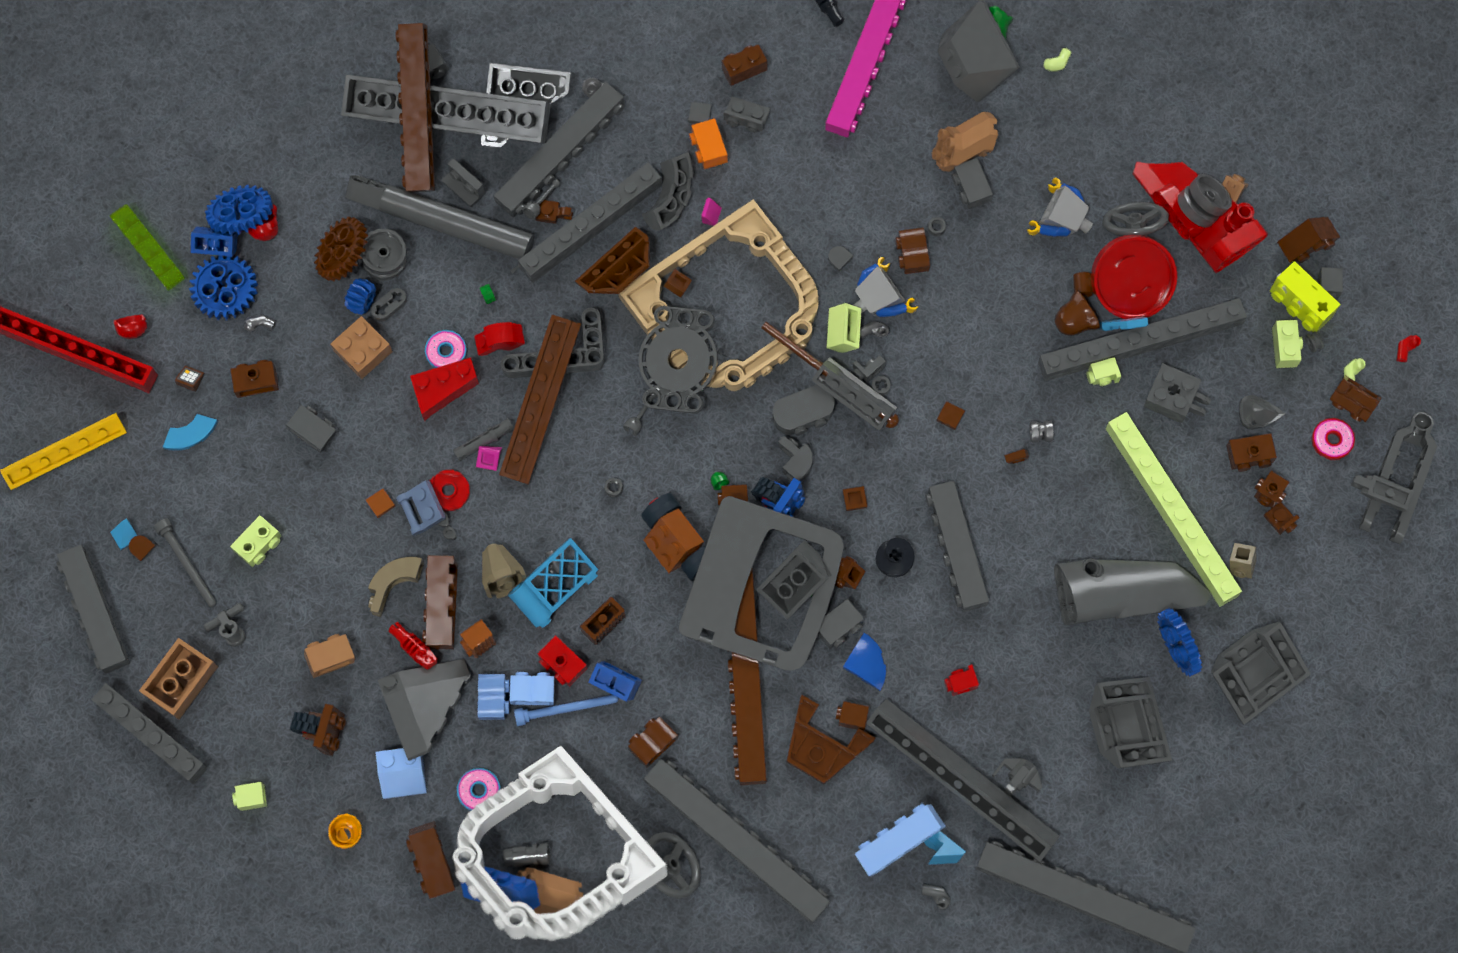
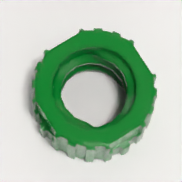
[480,284,496,304]

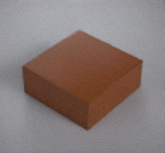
[366,489,396,518]

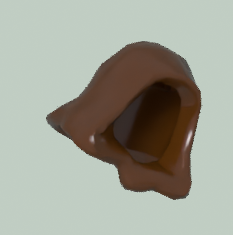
[1054,290,1100,336]

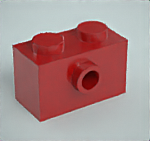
[538,636,588,687]

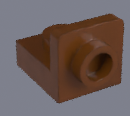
[1264,503,1300,535]

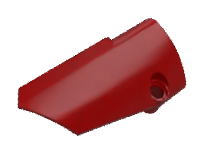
[1133,162,1268,273]

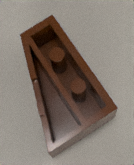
[406,821,455,899]

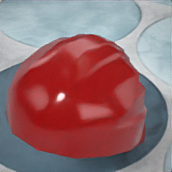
[248,204,278,241]

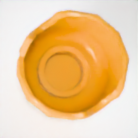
[328,814,362,849]

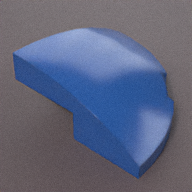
[843,633,886,691]

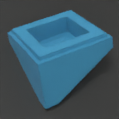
[110,518,137,550]

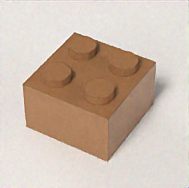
[330,316,393,379]

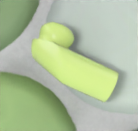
[1344,358,1365,381]

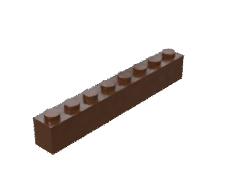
[396,23,435,192]

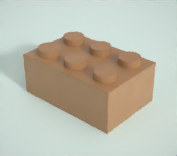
[139,638,218,720]

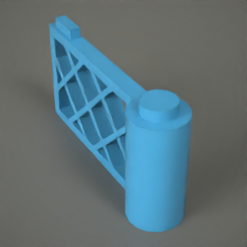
[508,538,598,628]

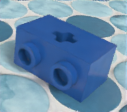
[191,227,238,257]

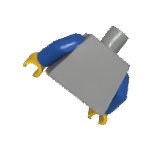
[1027,178,1093,236]
[853,257,918,317]

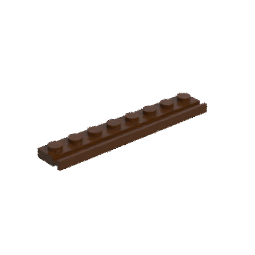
[499,315,581,485]

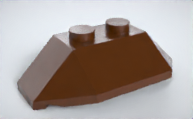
[575,227,650,294]

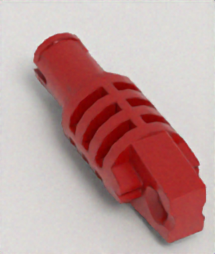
[389,622,437,670]

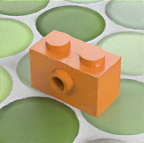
[689,118,728,169]

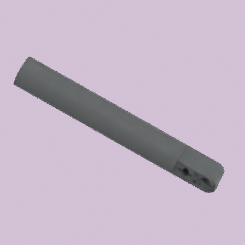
[345,175,534,259]

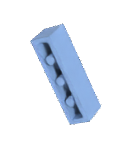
[855,803,946,876]

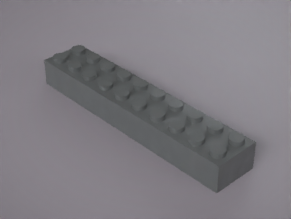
[341,74,551,144]

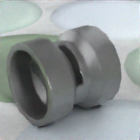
[1029,421,1053,443]

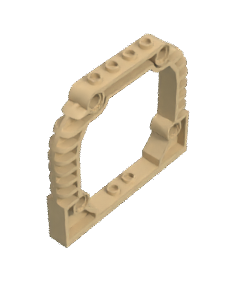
[618,199,818,391]

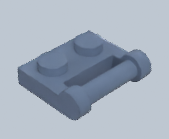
[396,480,446,536]

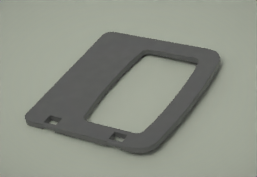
[679,496,844,671]

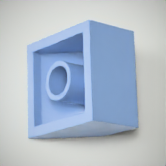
[376,748,427,799]

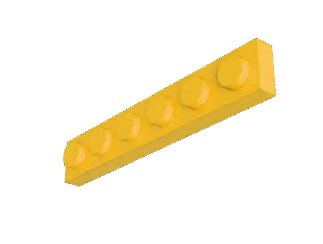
[0,413,127,490]

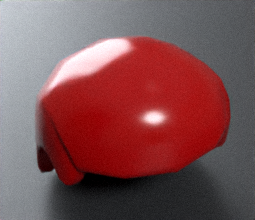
[114,314,147,339]

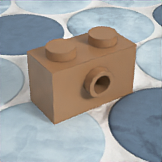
[304,634,355,678]

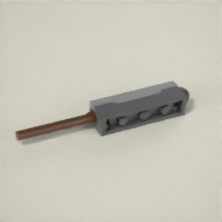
[762,322,899,431]

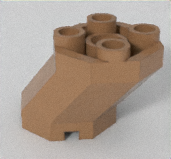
[932,112,998,172]
[516,867,583,914]

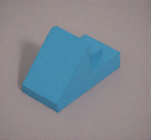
[924,831,966,865]

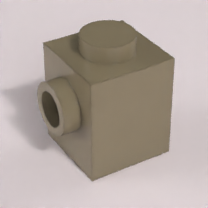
[1230,543,1257,579]

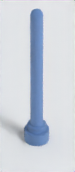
[514,695,618,726]

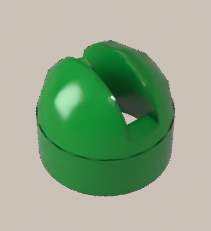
[710,472,729,490]

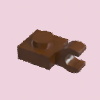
[535,200,573,224]

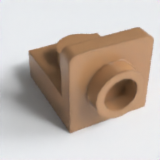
[1222,174,1249,203]

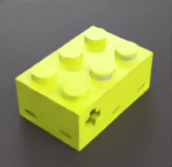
[1270,261,1341,332]

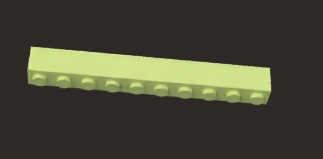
[1106,412,1242,607]

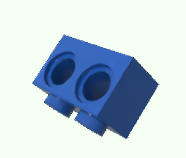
[588,661,642,702]

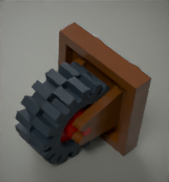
[289,704,346,756]

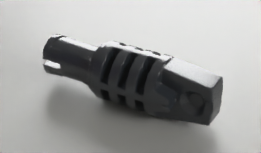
[815,0,844,27]

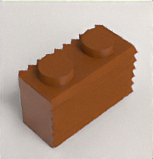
[460,619,496,658]

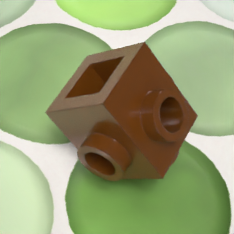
[1254,471,1289,508]
[835,556,865,589]

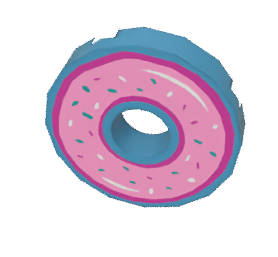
[425,330,467,368]
[457,768,501,811]

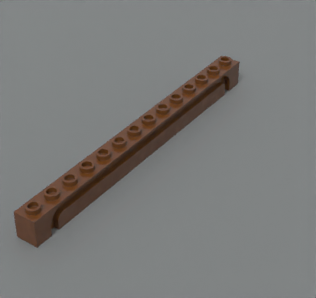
[717,484,766,785]

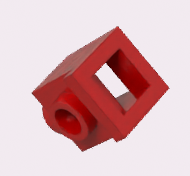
[944,665,979,696]

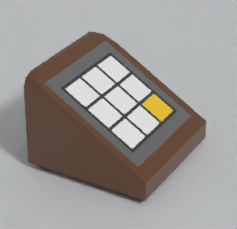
[175,366,205,392]

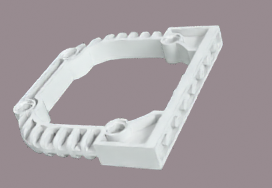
[453,746,667,941]

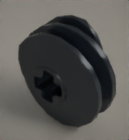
[875,538,915,578]

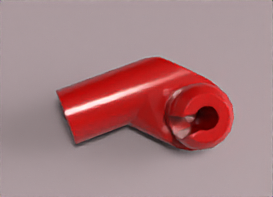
[1396,335,1421,362]

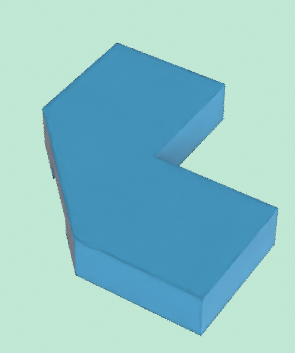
[1099,316,1148,331]

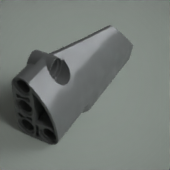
[1054,558,1211,625]

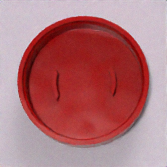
[1091,235,1177,319]

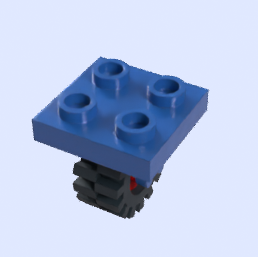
[751,477,805,517]

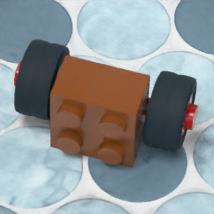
[641,493,706,581]

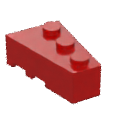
[410,357,479,421]

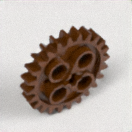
[314,216,368,282]

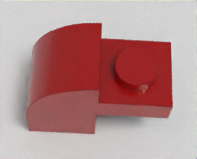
[474,322,525,356]

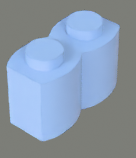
[510,672,555,706]

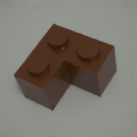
[1277,217,1341,263]

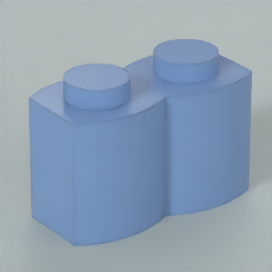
[478,674,510,720]

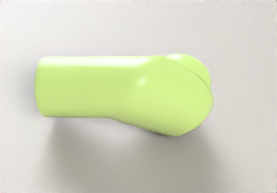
[1044,48,1071,71]

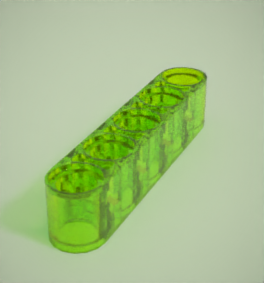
[109,204,185,291]

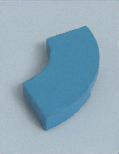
[163,414,218,450]

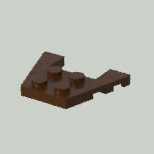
[786,695,875,784]

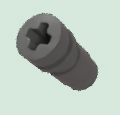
[504,843,550,867]

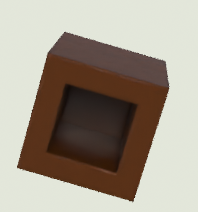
[835,701,869,731]

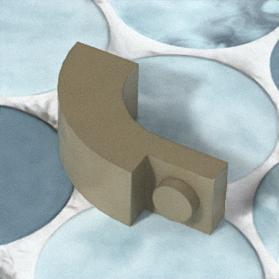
[368,557,424,617]

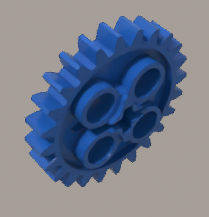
[205,185,273,235]
[189,256,258,320]
[1157,608,1202,677]

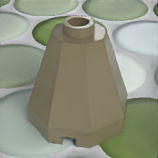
[482,544,527,598]

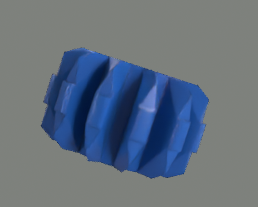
[344,278,376,315]

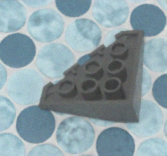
[481,63,571,147]
[378,659,471,761]

